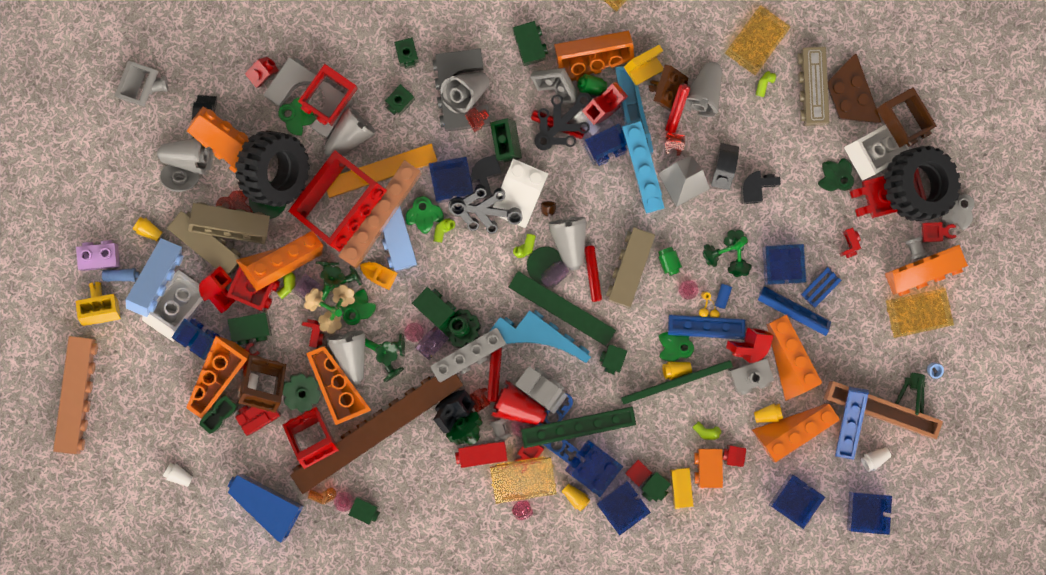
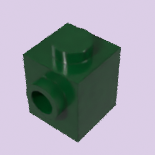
[394,37,419,69]
[385,84,415,116]
[599,344,628,375]
[640,471,671,502]
[348,496,380,525]

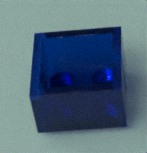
[583,123,628,166]
[429,156,473,204]
[763,244,806,286]
[171,318,220,360]
[565,440,623,497]
[768,474,825,529]
[596,480,651,536]
[847,491,892,535]

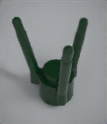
[895,373,926,415]

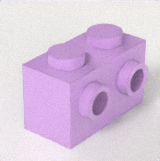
[76,240,120,271]

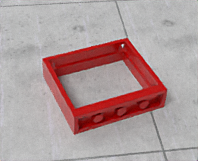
[288,150,387,252]

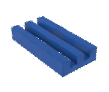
[801,267,842,308]

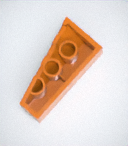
[554,30,635,82]
[187,106,249,173]
[236,231,323,291]
[885,245,968,296]
[766,315,822,401]
[186,336,250,419]
[306,346,371,425]
[752,404,840,462]

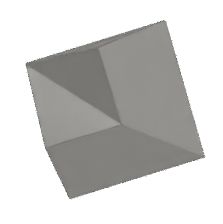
[658,156,710,207]

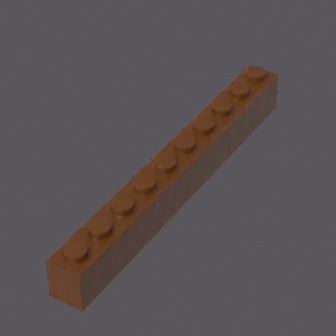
[290,374,464,494]

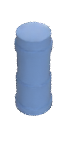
[102,268,140,282]

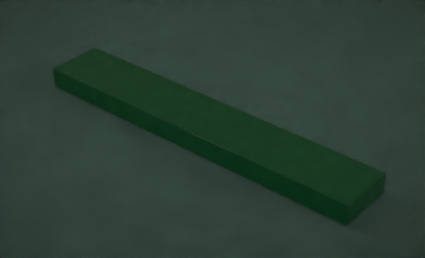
[508,271,616,347]
[620,360,733,405]
[520,406,636,448]

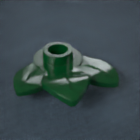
[818,158,854,192]

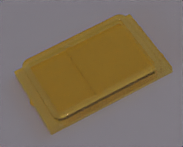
[725,5,791,75]
[886,288,954,338]
[490,457,557,504]

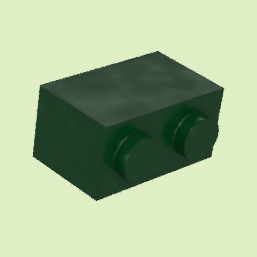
[513,21,548,66]
[490,118,522,163]
[412,287,458,332]
[227,312,272,345]

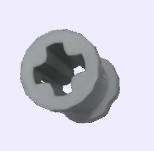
[146,76,169,95]
[905,236,928,260]
[489,419,511,441]

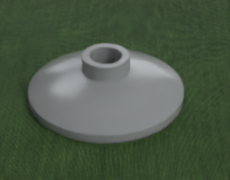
[160,165,199,192]

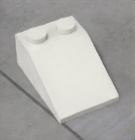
[844,124,912,181]
[493,159,548,228]
[142,270,204,342]

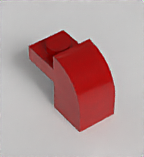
[582,82,628,125]
[199,266,236,313]
[726,328,774,363]

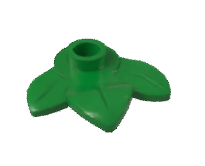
[278,98,316,136]
[405,196,444,234]
[340,289,376,326]
[659,332,694,362]

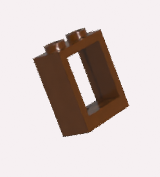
[877,87,937,148]
[238,355,287,412]

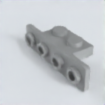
[430,328,506,382]

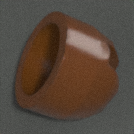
[541,201,556,217]

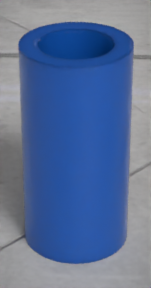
[714,284,732,309]

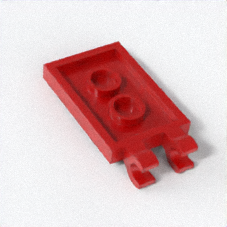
[850,168,927,219]

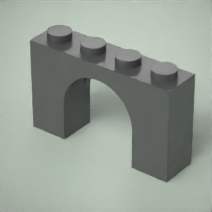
[433,48,490,132]

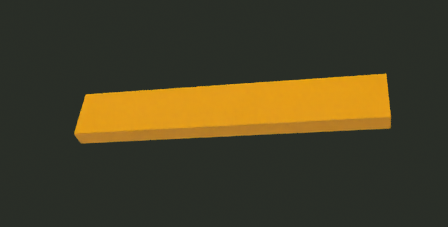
[327,143,438,198]

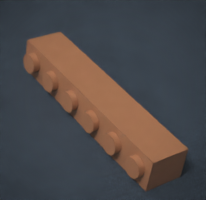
[339,160,422,269]
[53,336,98,454]
[823,381,943,439]

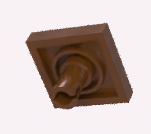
[649,65,689,112]

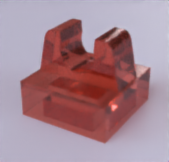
[465,108,489,133]
[665,133,685,156]
[469,388,490,412]

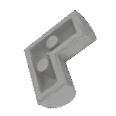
[530,68,579,104]

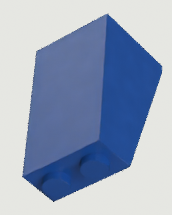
[228,474,303,543]

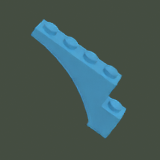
[615,66,653,155]
[622,120,664,214]
[489,310,591,363]

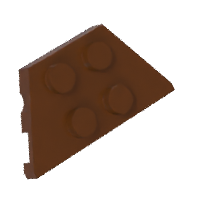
[828,54,881,124]

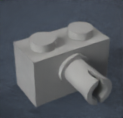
[728,358,775,395]

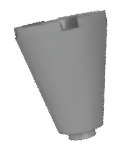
[684,62,723,117]
[440,72,490,113]
[324,106,376,157]
[157,138,213,175]
[548,217,586,270]
[327,331,365,385]

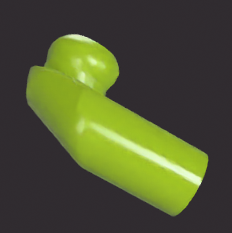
[755,71,776,97]
[433,218,455,243]
[513,234,536,258]
[276,272,296,300]
[692,421,722,440]

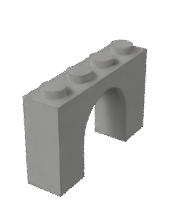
[264,57,354,139]

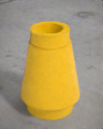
[133,216,163,242]
[662,361,692,380]
[754,403,783,423]
[562,483,591,511]

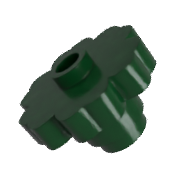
[442,309,481,348]
[282,372,321,412]
[445,410,483,445]

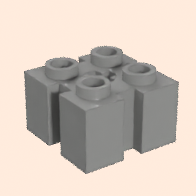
[515,366,568,414]

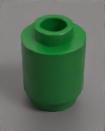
[577,74,607,97]
[658,247,682,276]

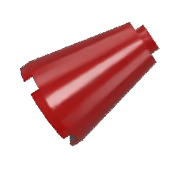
[491,380,547,425]

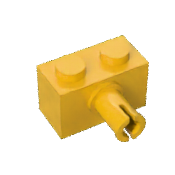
[75,282,121,326]

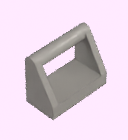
[115,61,158,107]

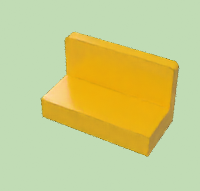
[624,45,663,86]
[670,468,694,509]

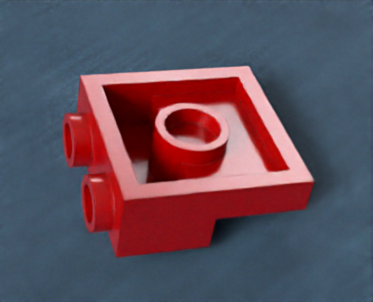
[226,267,280,312]

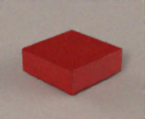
[625,460,652,487]

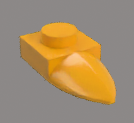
[360,262,398,290]

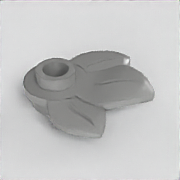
[942,194,975,230]

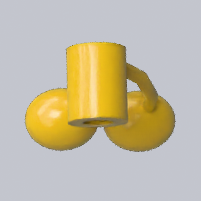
[699,291,720,318]

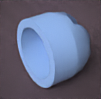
[927,362,944,379]

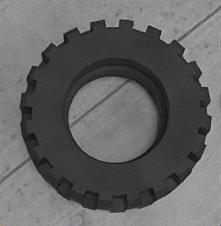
[235,130,310,207]
[884,146,961,222]

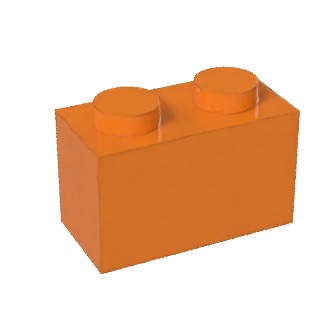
[694,449,723,488]

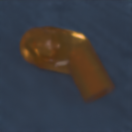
[307,487,337,505]

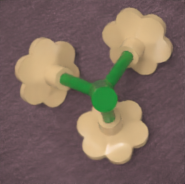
[304,284,355,334]

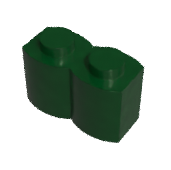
[199,396,239,434]

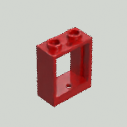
[298,64,358,126]
[282,407,339,469]
[455,441,508,468]

